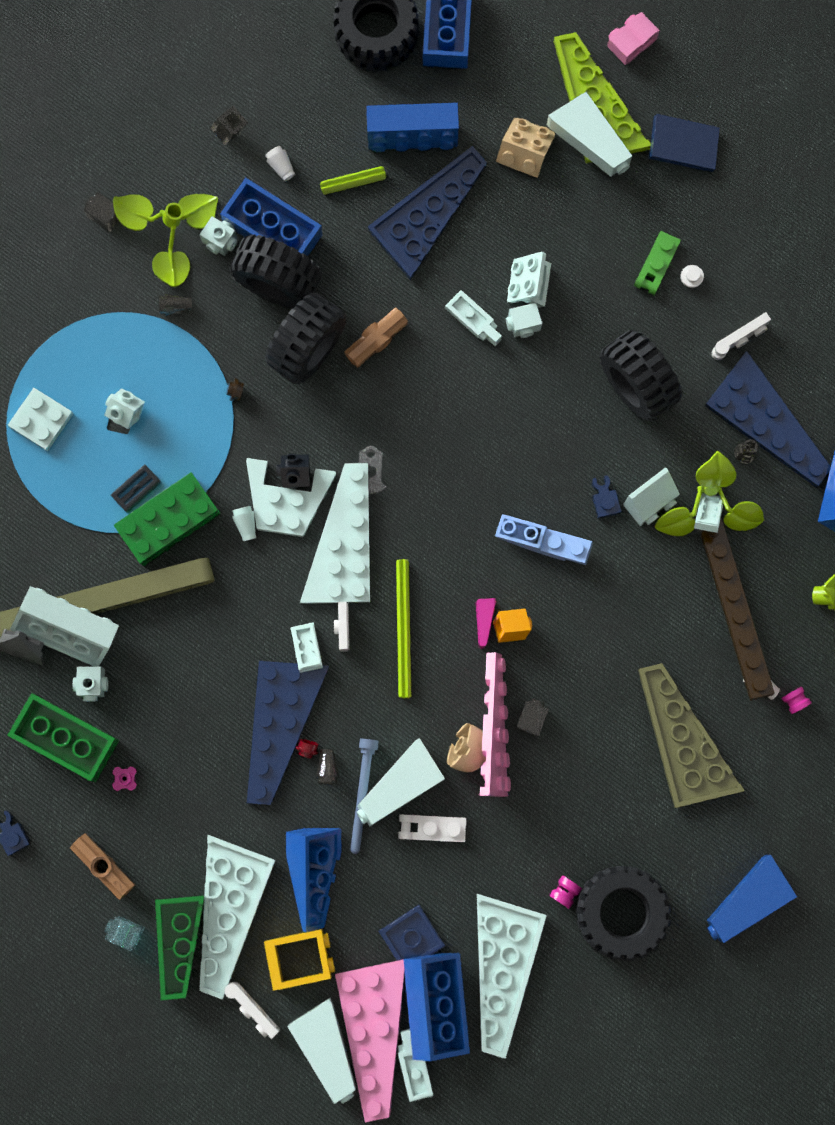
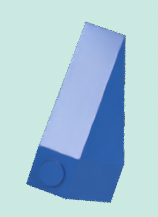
[286,828,341,932]

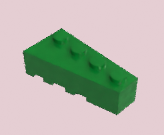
[155,896,204,1000]

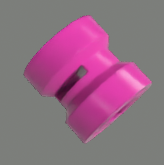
[549,875,582,909]

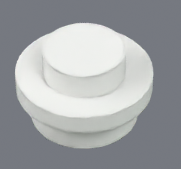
[681,265,704,288]

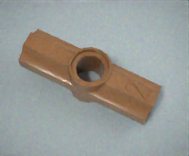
[344,308,408,368]
[70,833,135,900]

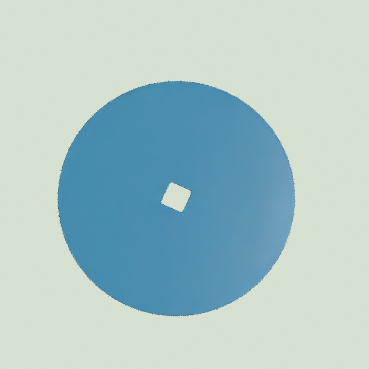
[6,312,234,533]

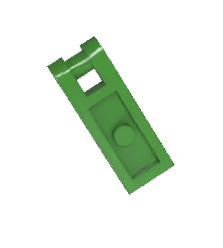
[634,231,681,295]

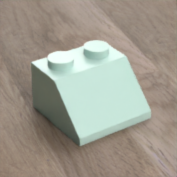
[623,468,680,526]

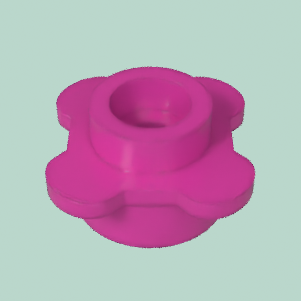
[113,767,137,791]

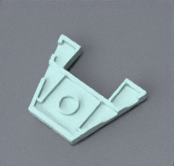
[246,458,336,537]

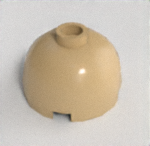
[447,723,486,772]

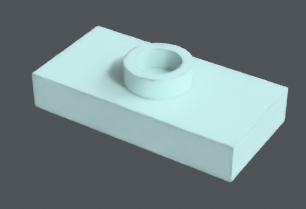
[694,493,723,533]
[291,622,323,673]

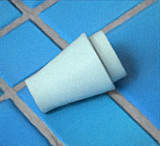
[232,506,256,541]

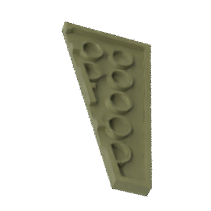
[638,663,745,808]

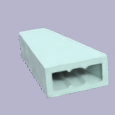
[547,92,632,176]
[357,738,445,827]
[287,998,356,1104]

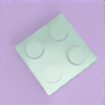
[8,388,73,451]

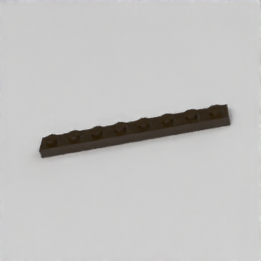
[699,518,775,701]

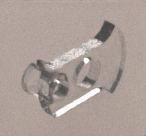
[359,446,386,495]

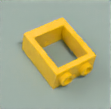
[264,929,335,991]

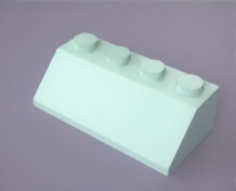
[10,586,119,667]

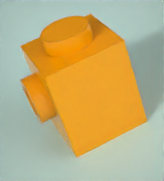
[493,609,532,643]

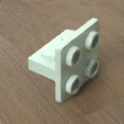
[507,252,551,308]

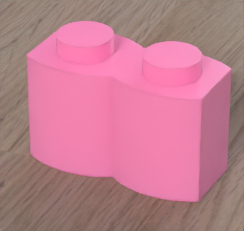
[607,12,660,65]

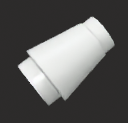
[265,146,295,182]

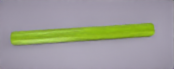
[396,559,411,698]

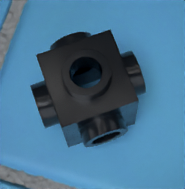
[276,453,310,488]

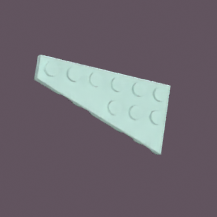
[300,463,370,604]
[199,835,276,999]
[477,894,546,1059]

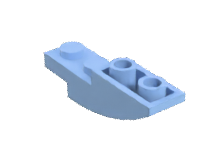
[495,514,593,565]

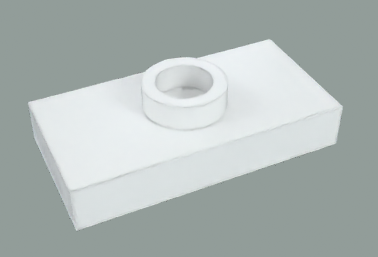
[334,602,349,652]

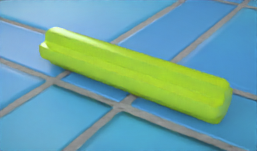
[320,166,386,194]

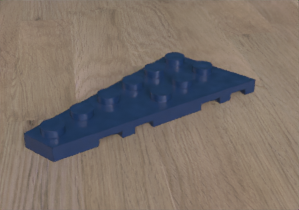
[368,146,487,280]
[705,351,831,487]
[247,661,330,805]

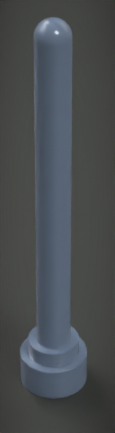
[350,738,379,854]

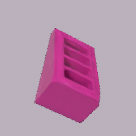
[476,598,496,649]

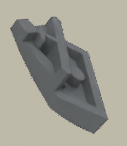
[0,629,47,666]

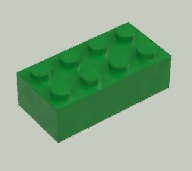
[114,472,220,566]
[7,693,120,782]

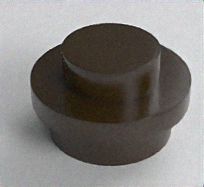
[226,378,244,401]

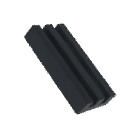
[111,464,161,513]

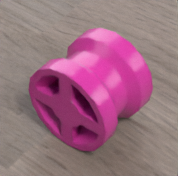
[782,686,812,714]

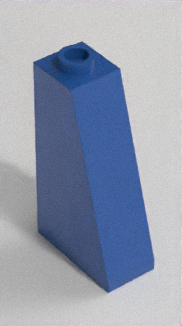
[706,855,797,943]

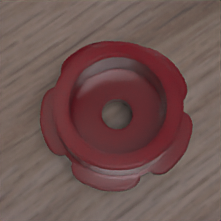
[296,739,319,758]

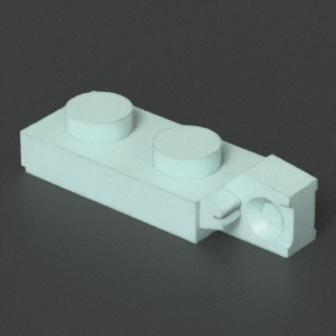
[445,291,502,346]
[398,1029,433,1102]

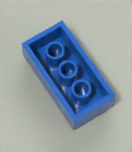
[423,0,471,68]
[366,103,459,152]
[220,178,323,256]
[403,953,470,1061]

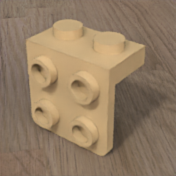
[496,118,555,178]

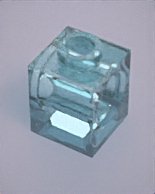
[104,916,145,951]

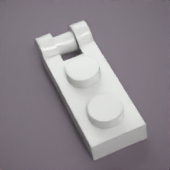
[712,312,771,360]
[398,815,466,842]
[225,982,280,1039]

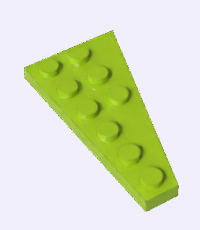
[554,32,651,163]

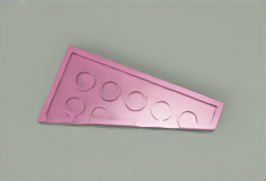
[480,653,511,797]
[335,960,405,1122]

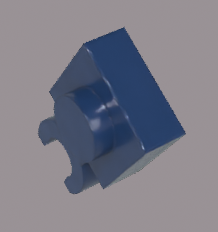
[592,475,621,519]
[0,811,31,856]

